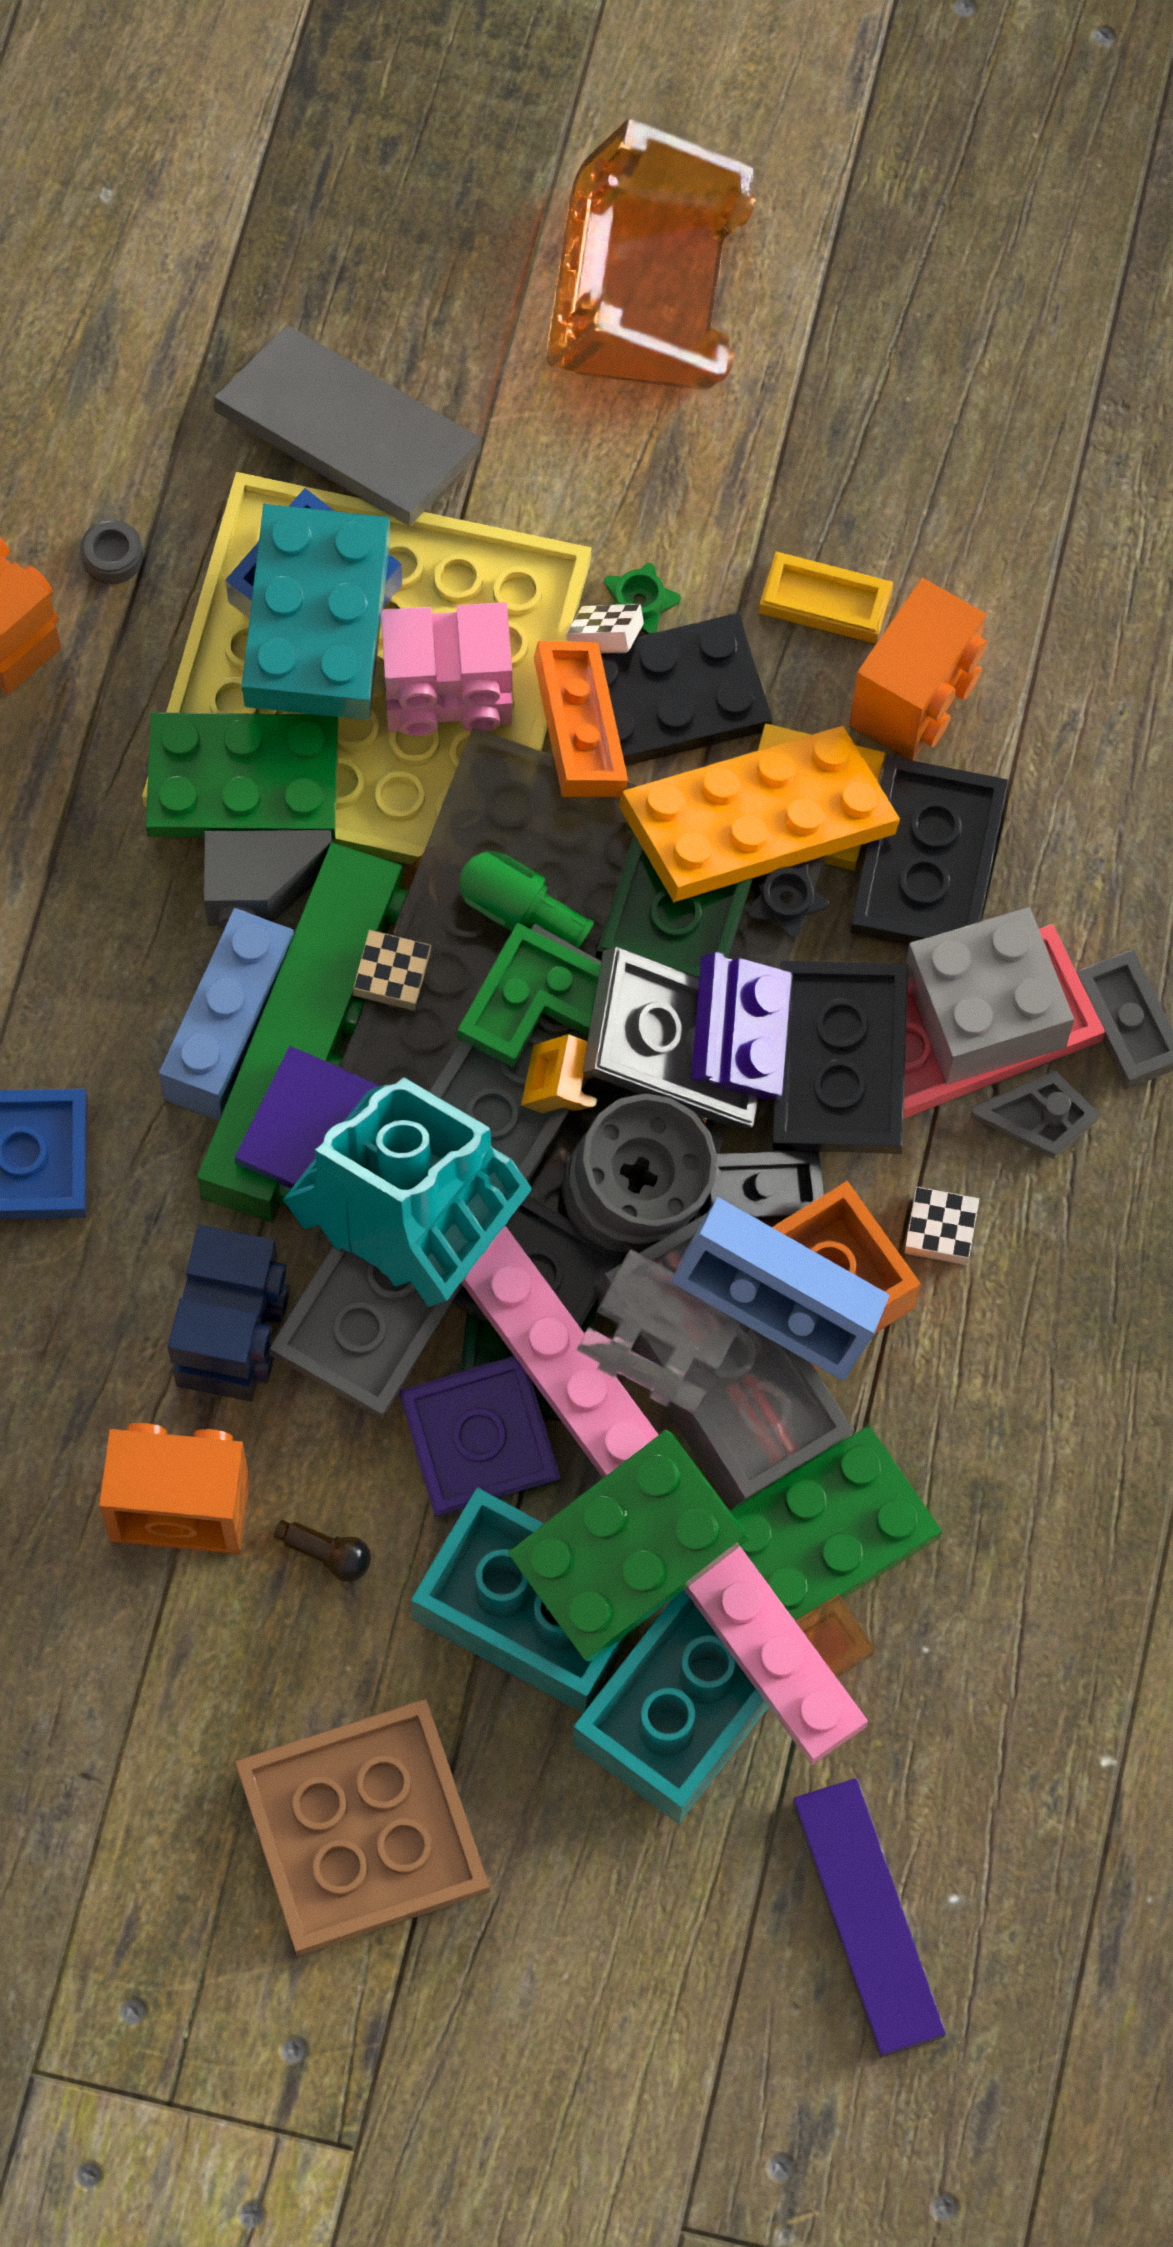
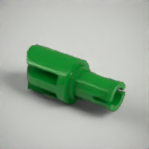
[459,851,594,949]

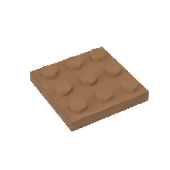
[235,1698,490,1957]

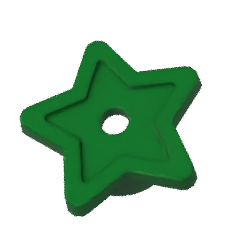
[604,563,681,634]

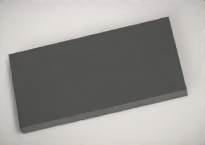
[214,325,481,526]

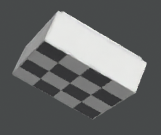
[566,604,644,653]
[904,1187,980,1265]

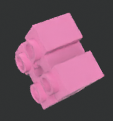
[381,602,512,736]

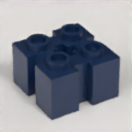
[167,1224,290,1402]

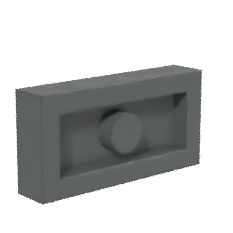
[1076,949,1173,1089]

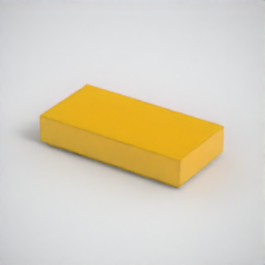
[759,552,893,644]

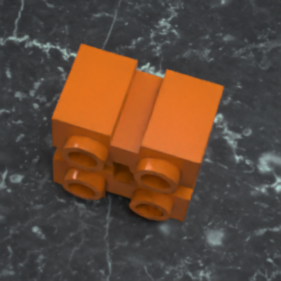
[0,537,61,696]

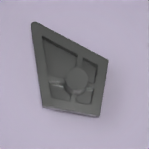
[970,1070,1100,1159]

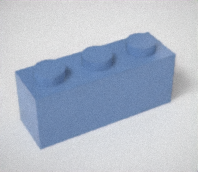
[159,908,294,1121]
[670,1196,890,1381]

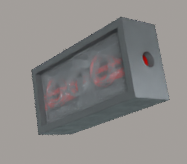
[593,1213,854,1510]

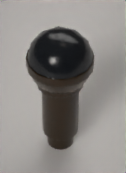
[274,1520,371,1582]

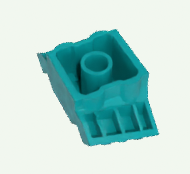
[283,1077,532,1307]

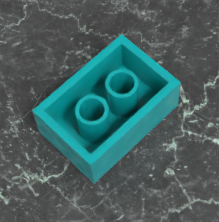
[242,504,390,720]
[411,1487,635,1713]
[573,1590,769,1825]

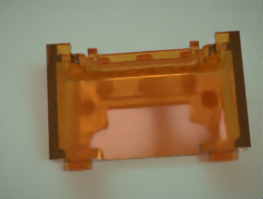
[546,118,755,390]

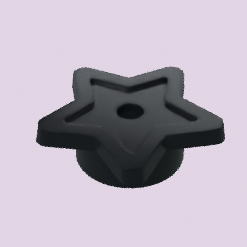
[748,862,829,939]

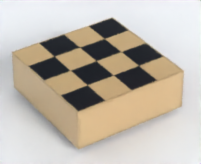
[353,930,431,1011]

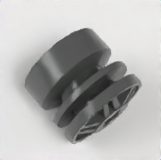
[561,1093,718,1255]

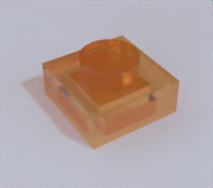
[795,1594,875,1678]

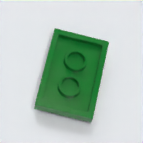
[146,712,339,839]
[730,1425,942,1626]
[507,1430,750,1662]

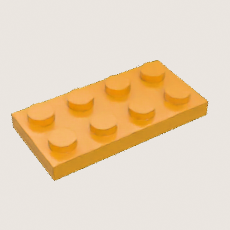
[619,726,900,902]

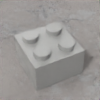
[906,907,1074,1085]

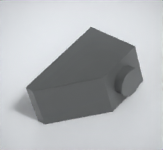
[204,830,332,929]

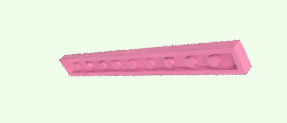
[461,1226,868,1765]

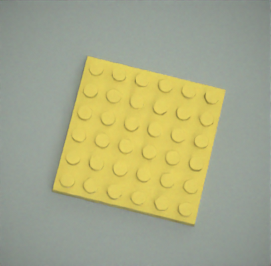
[142,472,591,875]

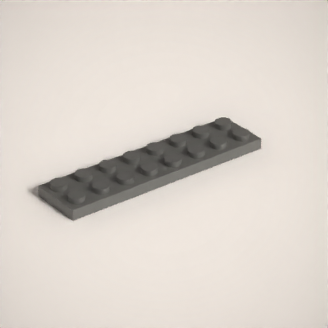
[269,924,601,1421]

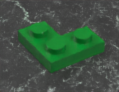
[456,923,601,1067]

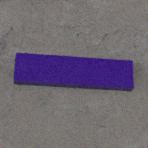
[793,1778,946,2058]

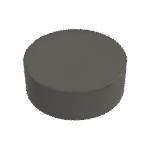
[81,520,143,584]

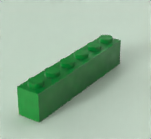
[197,842,411,1223]

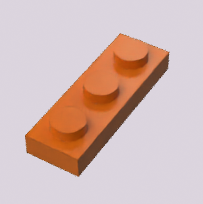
[534,641,628,798]

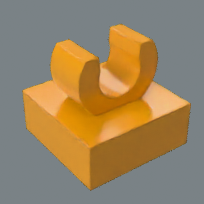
[521,1034,597,1113]

